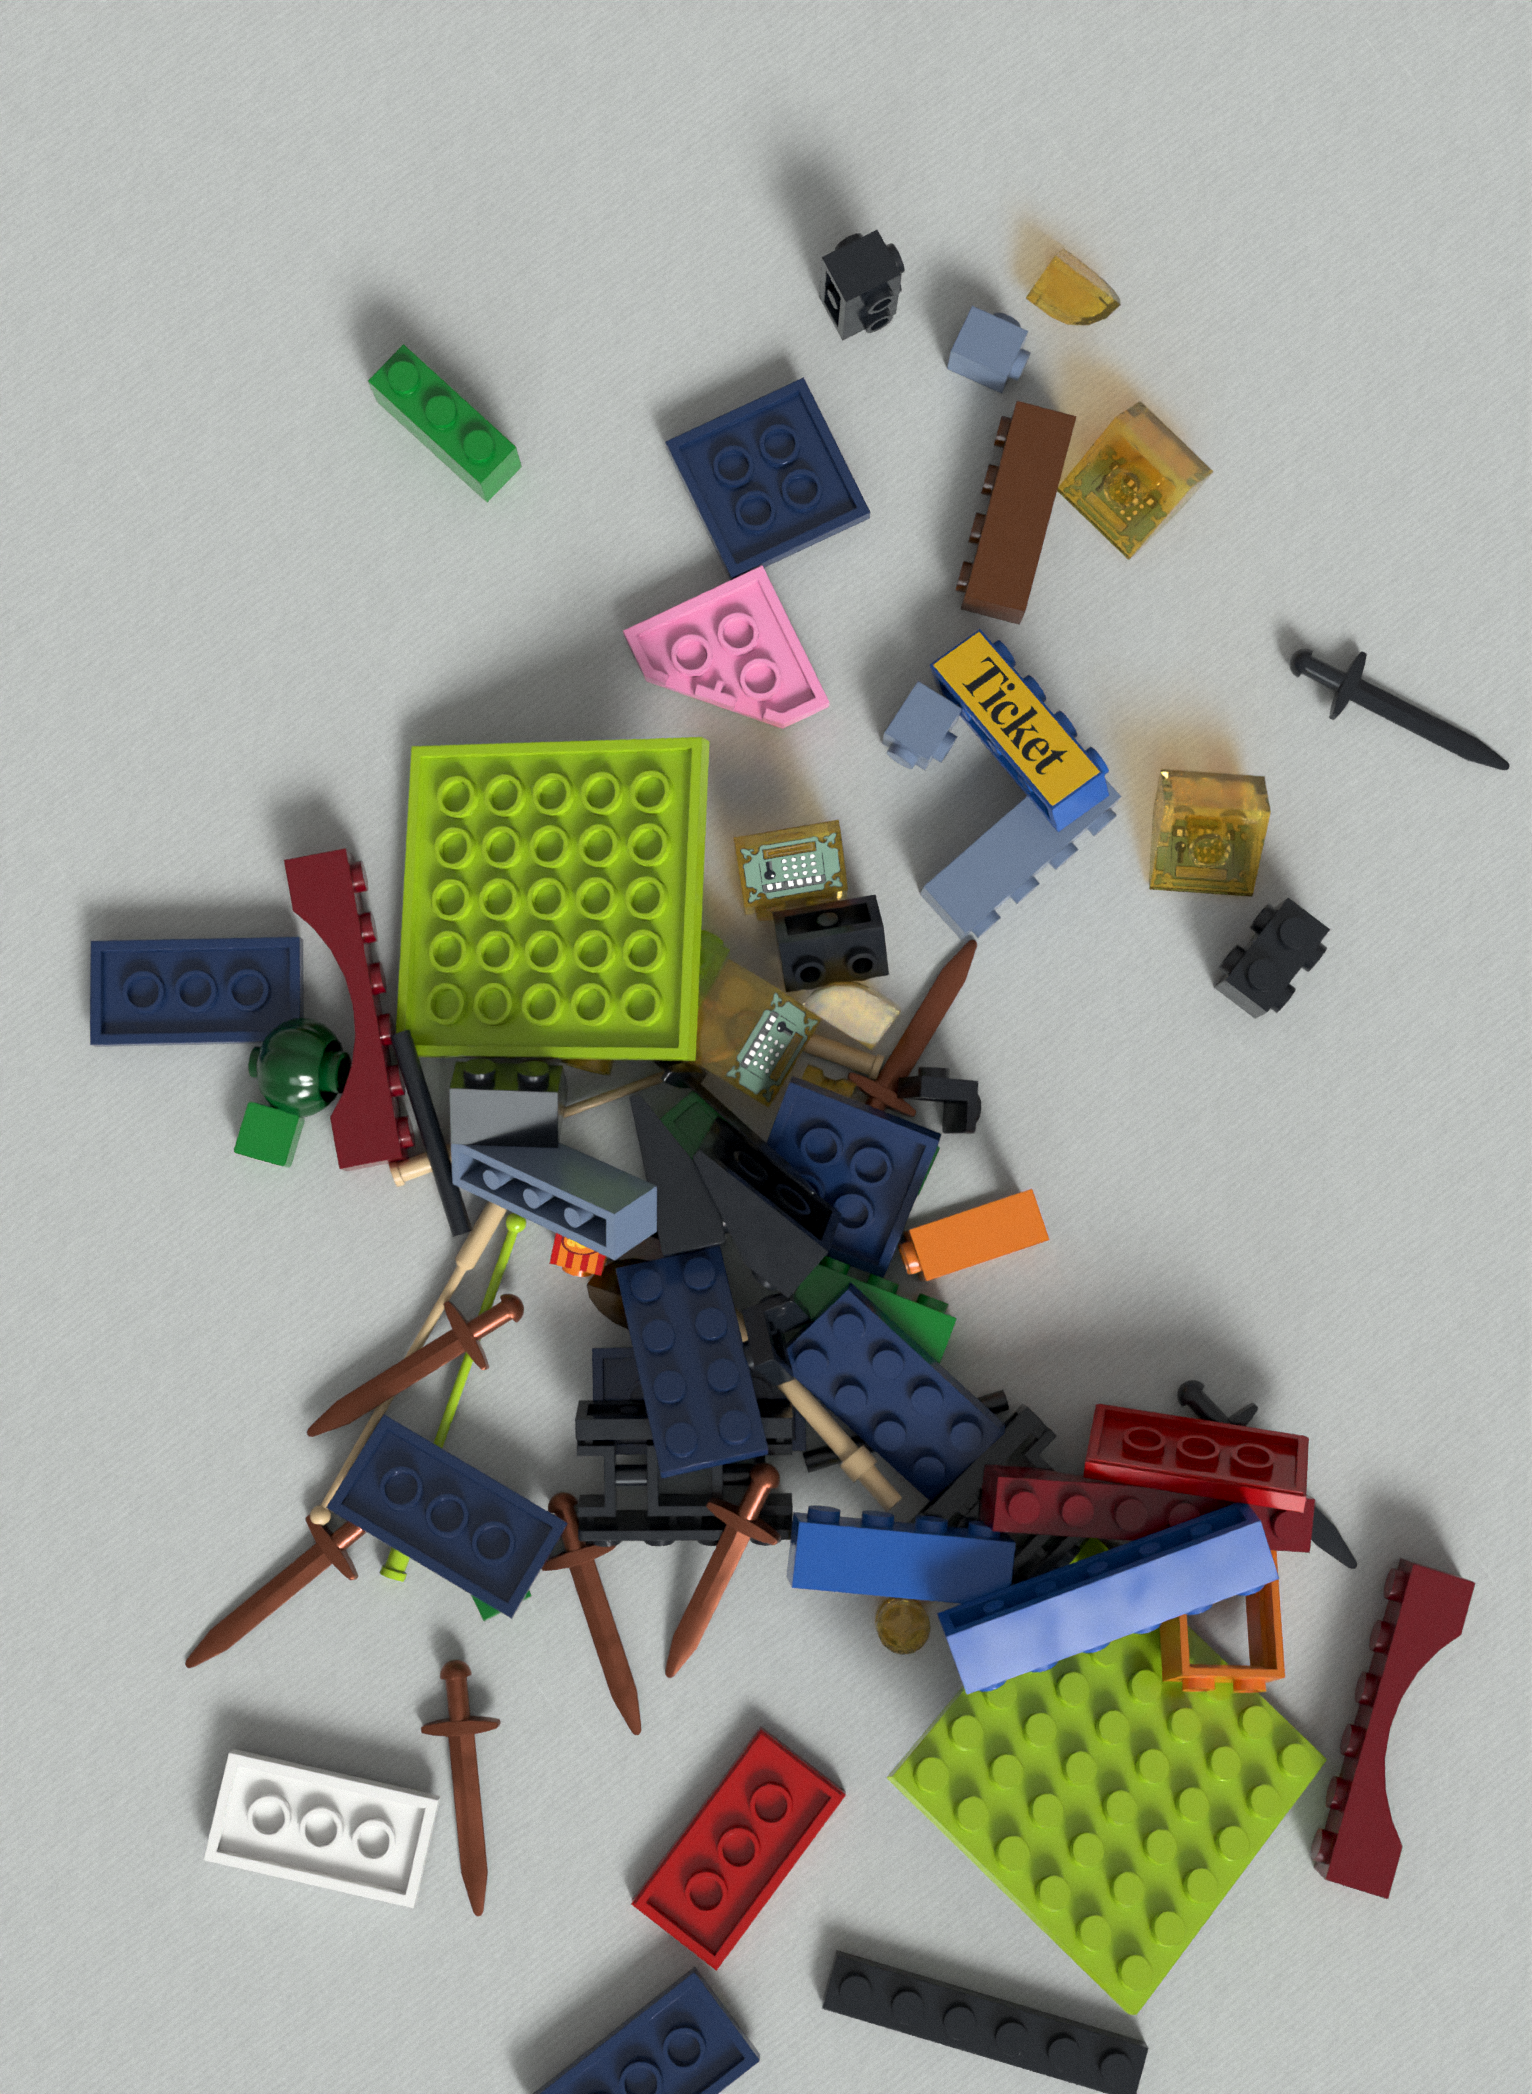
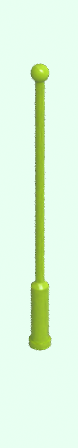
[379,1213,527,1582]

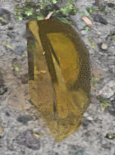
[1026,248,1121,326]
[802,982,901,1050]

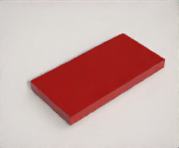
[1083,1404,1309,1513]
[631,1726,846,1971]

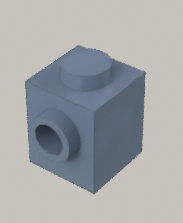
[947,306,1031,394]
[882,681,962,771]

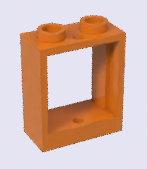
[898,1189,1050,1282]
[1160,1550,1285,1693]

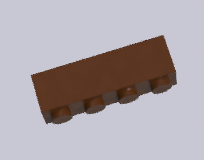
[955,401,1077,625]

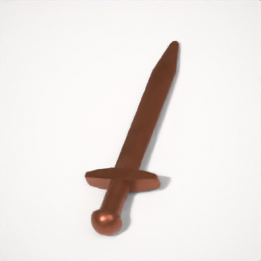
[847,940,977,1118]
[307,1294,524,1437]
[665,1463,781,1678]
[542,1492,641,1735]
[185,1515,367,1668]
[421,1660,501,1916]

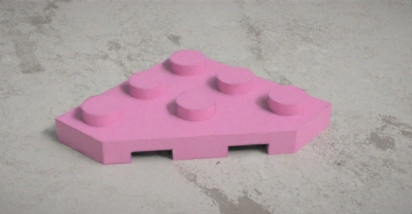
[623,565,830,729]

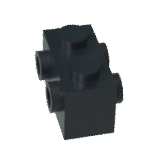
[819,229,905,341]
[772,895,889,993]
[1214,898,1330,1019]

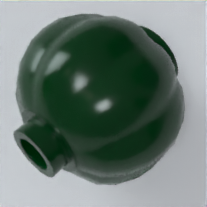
[248,1018,351,1118]

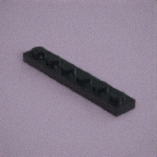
[822,1950,1149,2094]

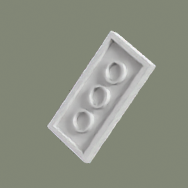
[203,1749,441,1908]

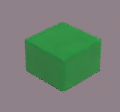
[234,1102,305,1168]

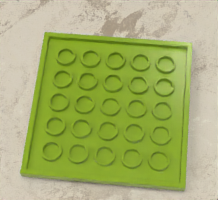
[396,737,710,1061]
[886,1538,1327,2015]

